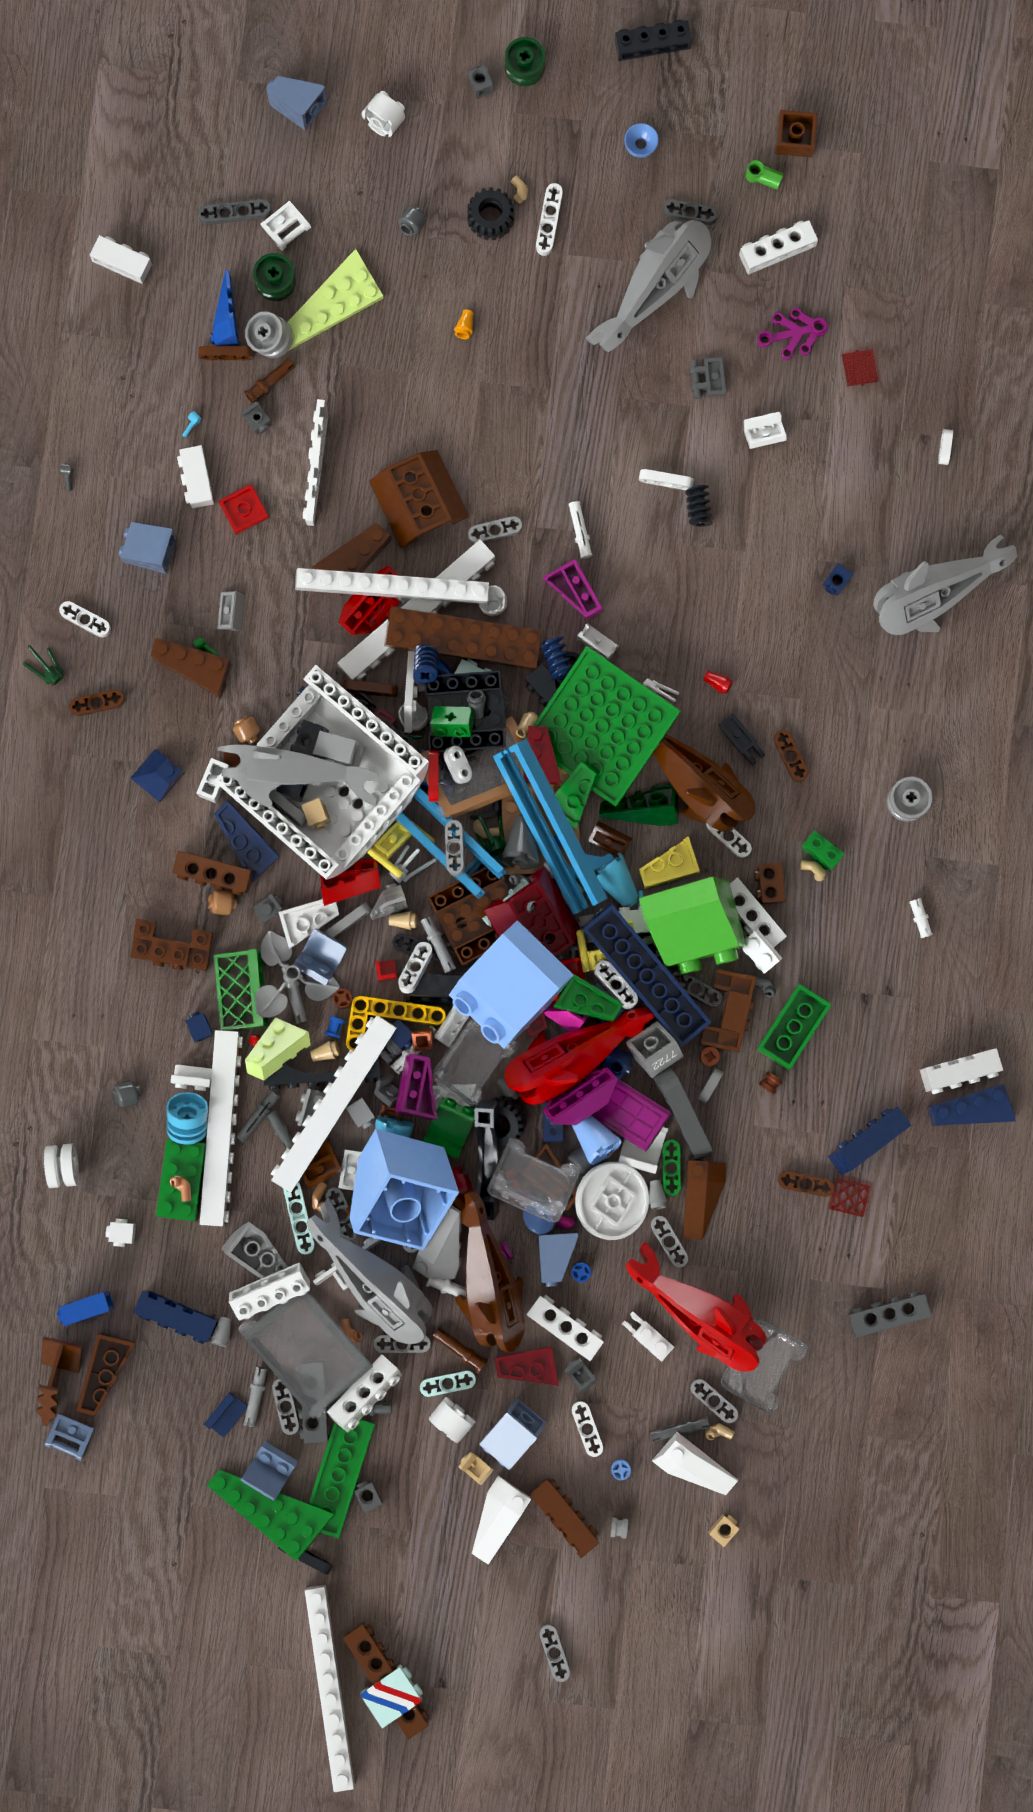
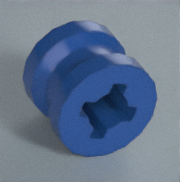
[571,1262,591,1282]

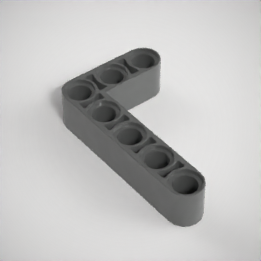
[652,1066,713,1161]

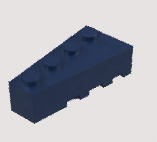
[927,1084,1016,1126]
[828,1106,911,1175]
[133,1289,219,1344]

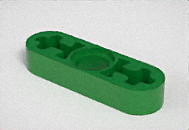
[662,1140,681,1196]

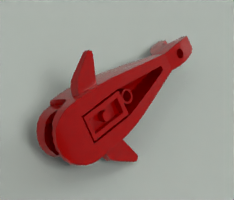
[504,1007,654,1105]
[626,1242,767,1372]

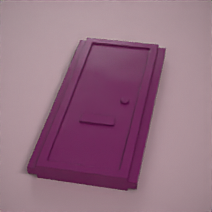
[592,1066,671,1152]

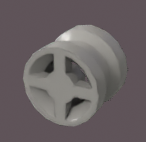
[610,1517,628,1539]

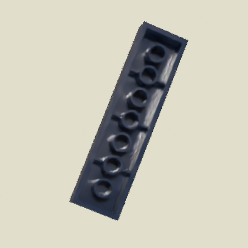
[581,903,712,1047]

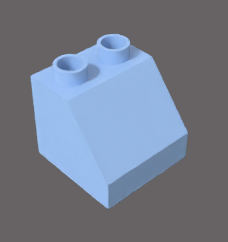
[449,921,573,1049]
[350,1129,459,1250]

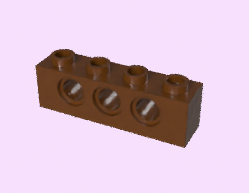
[172,851,255,895]

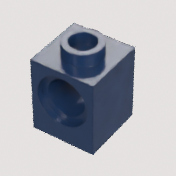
[823,563,853,596]
[185,1011,214,1043]
[391,1019,413,1050]
[600,1047,633,1080]

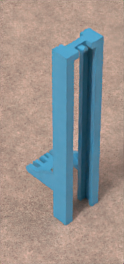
[493,739,613,915]
[396,788,506,900]

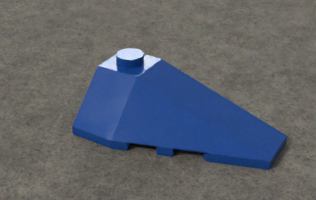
[210,270,239,346]

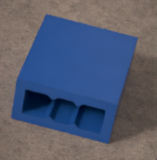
[57,1291,115,1326]

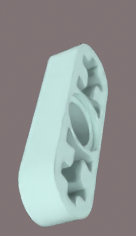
[420,1370,476,1397]

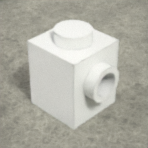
[106,1218,136,1247]

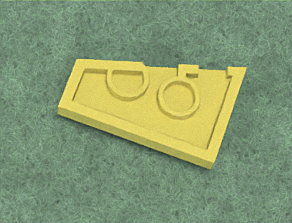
[639,836,700,889]

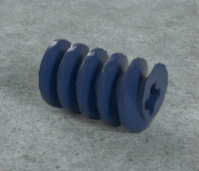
[542,636,573,680]
[413,644,439,684]

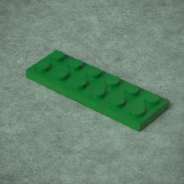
[309,1419,375,1539]

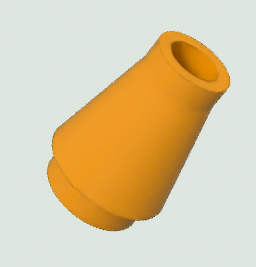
[454,309,474,339]

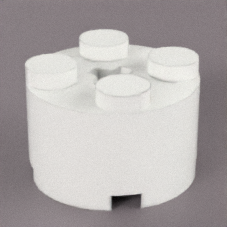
[362,91,405,137]
[429,1397,476,1443]

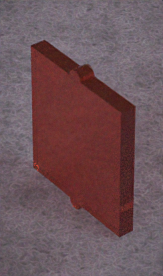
[842,349,878,387]

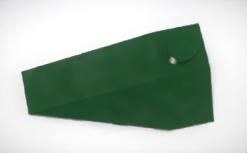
[599,783,679,826]

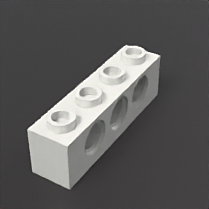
[739,220,818,275]
[730,877,787,948]
[526,1295,604,1361]
[327,1354,402,1433]

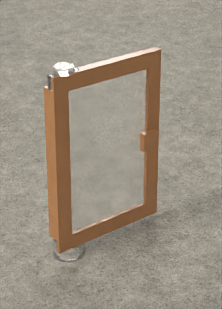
[420,717,532,820]

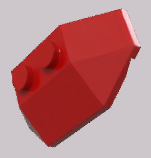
[338,566,399,635]

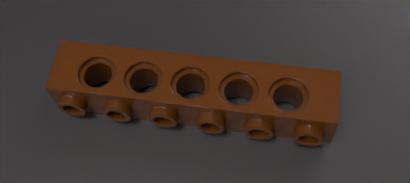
[343,1622,430,1740]

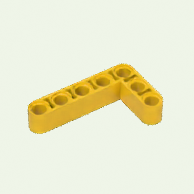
[346,996,446,1051]

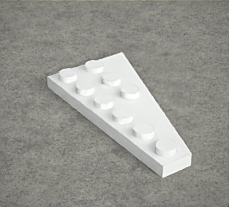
[303,399,328,526]

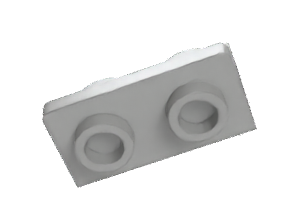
[295,1088,326,1127]

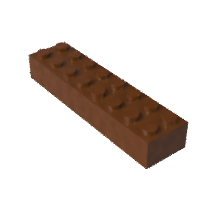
[384,607,542,670]

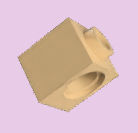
[301,798,331,830]
[708,1514,739,1547]

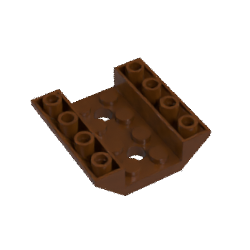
[369,450,469,548]
[428,867,509,965]

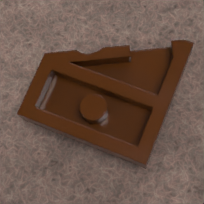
[302,1137,343,1189]

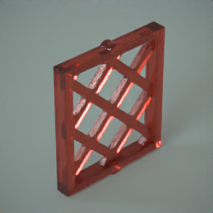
[829,1178,870,1217]

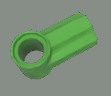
[745,160,784,190]

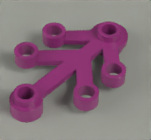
[757,308,828,360]

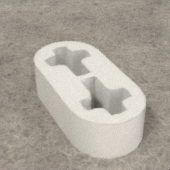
[938,429,953,465]

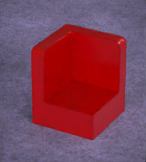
[375,960,398,982]

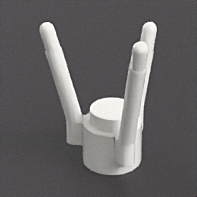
[643,678,679,702]
[389,845,436,884]

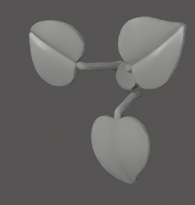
[255,931,340,1018]

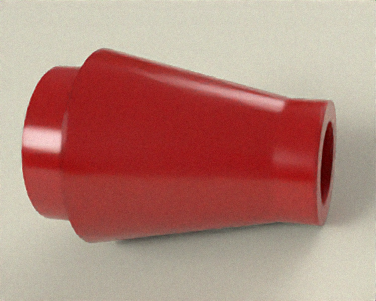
[703,671,733,694]

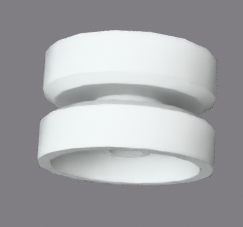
[44,1143,79,1188]

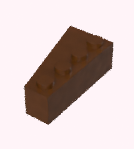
[76,1332,136,1416]

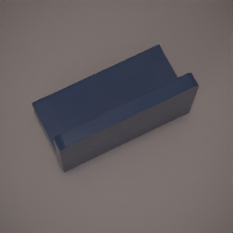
[204,1392,248,1437]

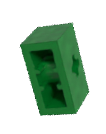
[430,706,474,737]
[801,830,844,871]

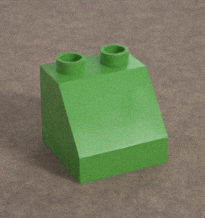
[639,877,747,975]

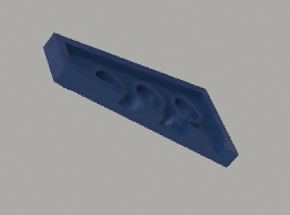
[214,801,280,883]

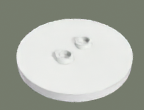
[575,1162,649,1240]

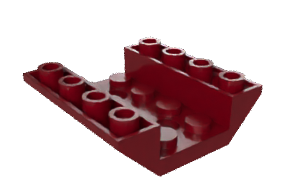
[483,866,581,957]

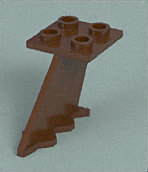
[37,1337,82,1426]

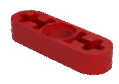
[428,750,439,802]

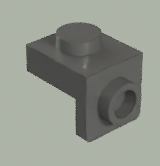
[565,1358,597,1393]

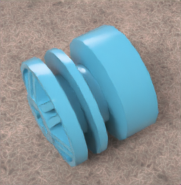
[166,1092,208,1144]

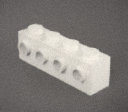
[229,1262,310,1321]

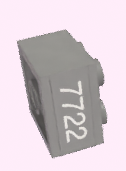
[626,1021,684,1078]

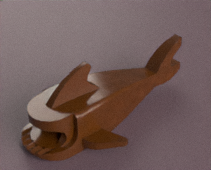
[653,734,756,832]
[451,1190,525,1352]

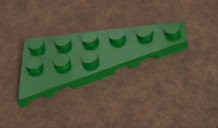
[207,1470,335,1562]

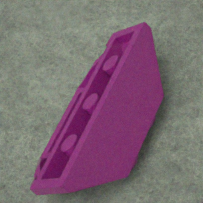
[543,1068,617,1125]

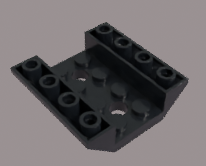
[424,670,507,752]

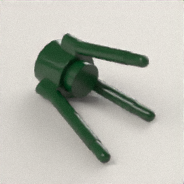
[23,645,64,686]
[475,813,506,856]

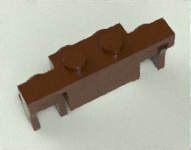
[130,919,214,971]
[700,969,756,1053]

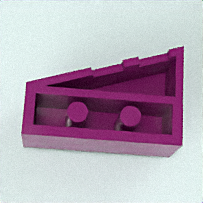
[542,559,605,621]
[395,1054,438,1121]

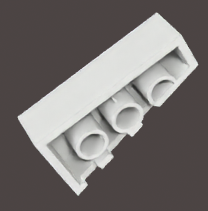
[920,1048,1003,1094]

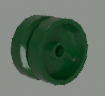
[505,37,545,87]
[253,253,296,301]

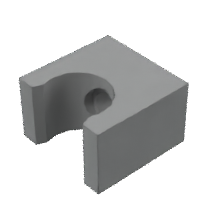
[313,731,365,767]

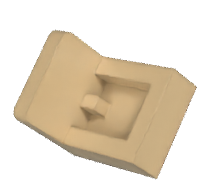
[459,1452,493,1485]

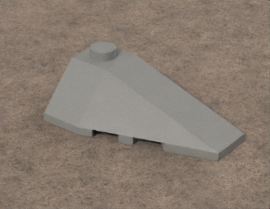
[370,883,408,920]
[412,1205,461,1279]
[221,1221,288,1279]

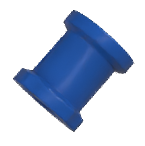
[324,1016,346,1039]

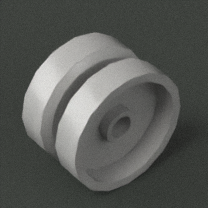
[245,311,293,358]
[887,777,932,822]

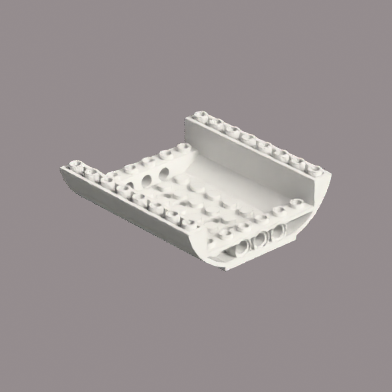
[215,665,429,880]

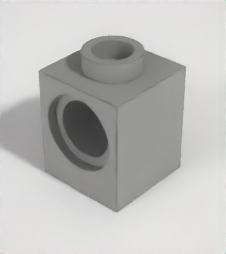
[346,1098,375,1129]

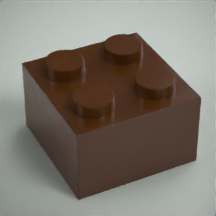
[775,110,817,157]

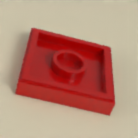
[218,484,269,535]

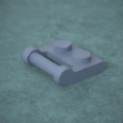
[45,1413,95,1461]

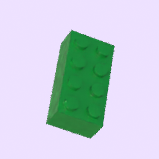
[756,984,832,1071]
[156,1139,206,1221]

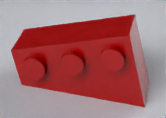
[320,858,381,906]

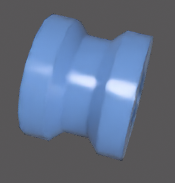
[611,1459,631,1480]

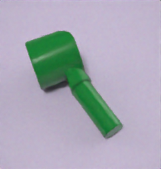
[193,638,218,656]

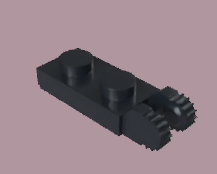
[718,713,765,766]

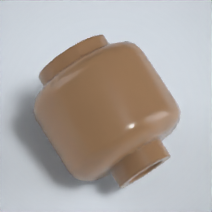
[233,715,261,745]
[208,889,237,915]

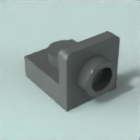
[253,893,283,924]
[374,1073,399,1108]

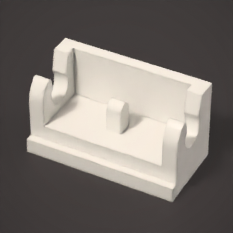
[577,623,619,660]

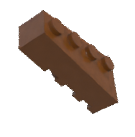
[312,523,391,596]
[150,638,231,699]
[529,1478,599,1558]

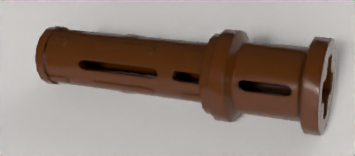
[244,358,296,404]
[432,1327,488,1374]

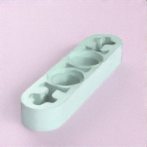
[284,1182,315,1254]

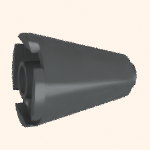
[502,814,540,869]

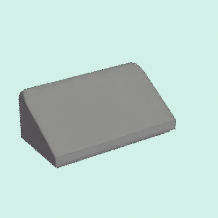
[217,591,244,631]

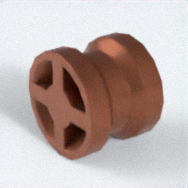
[333,988,353,1009]
[700,1047,720,1067]
[759,1071,783,1095]

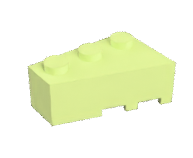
[245,1017,311,1080]

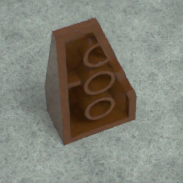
[683,1160,726,1240]

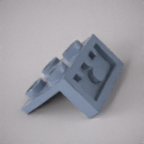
[293,928,348,986]
[241,1441,298,1500]

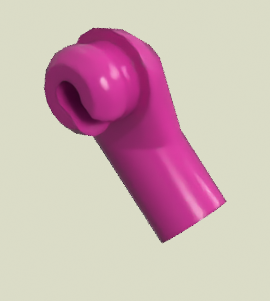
[553,1206,575,1229]

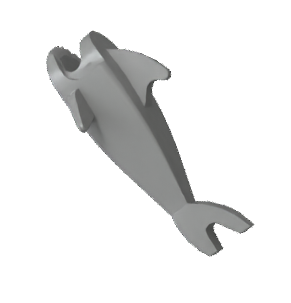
[585,220,711,352]
[873,535,1017,635]
[217,745,380,807]
[306,1199,433,1344]

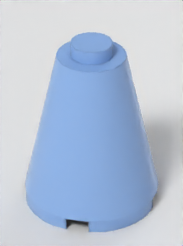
[572,1115,622,1165]

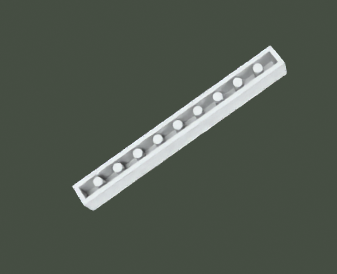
[337,540,495,681]
[295,568,489,604]
[271,1015,397,1193]
[200,1030,243,1226]
[305,1584,355,1792]

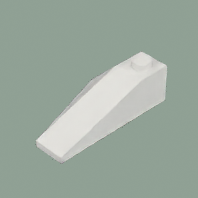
[652,1432,738,1495]
[472,1476,531,1564]

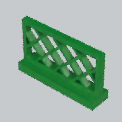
[214,949,268,1031]

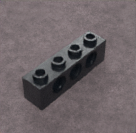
[276,720,329,802]

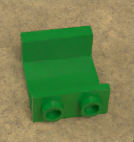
[423,1097,475,1159]

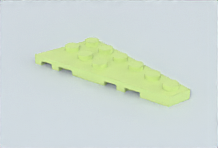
[288,249,383,351]

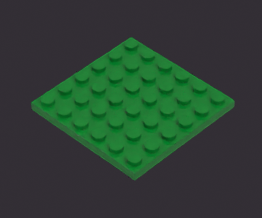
[524,646,682,807]

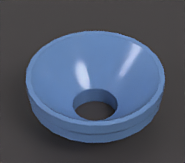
[624,123,658,158]
[523,1199,556,1235]

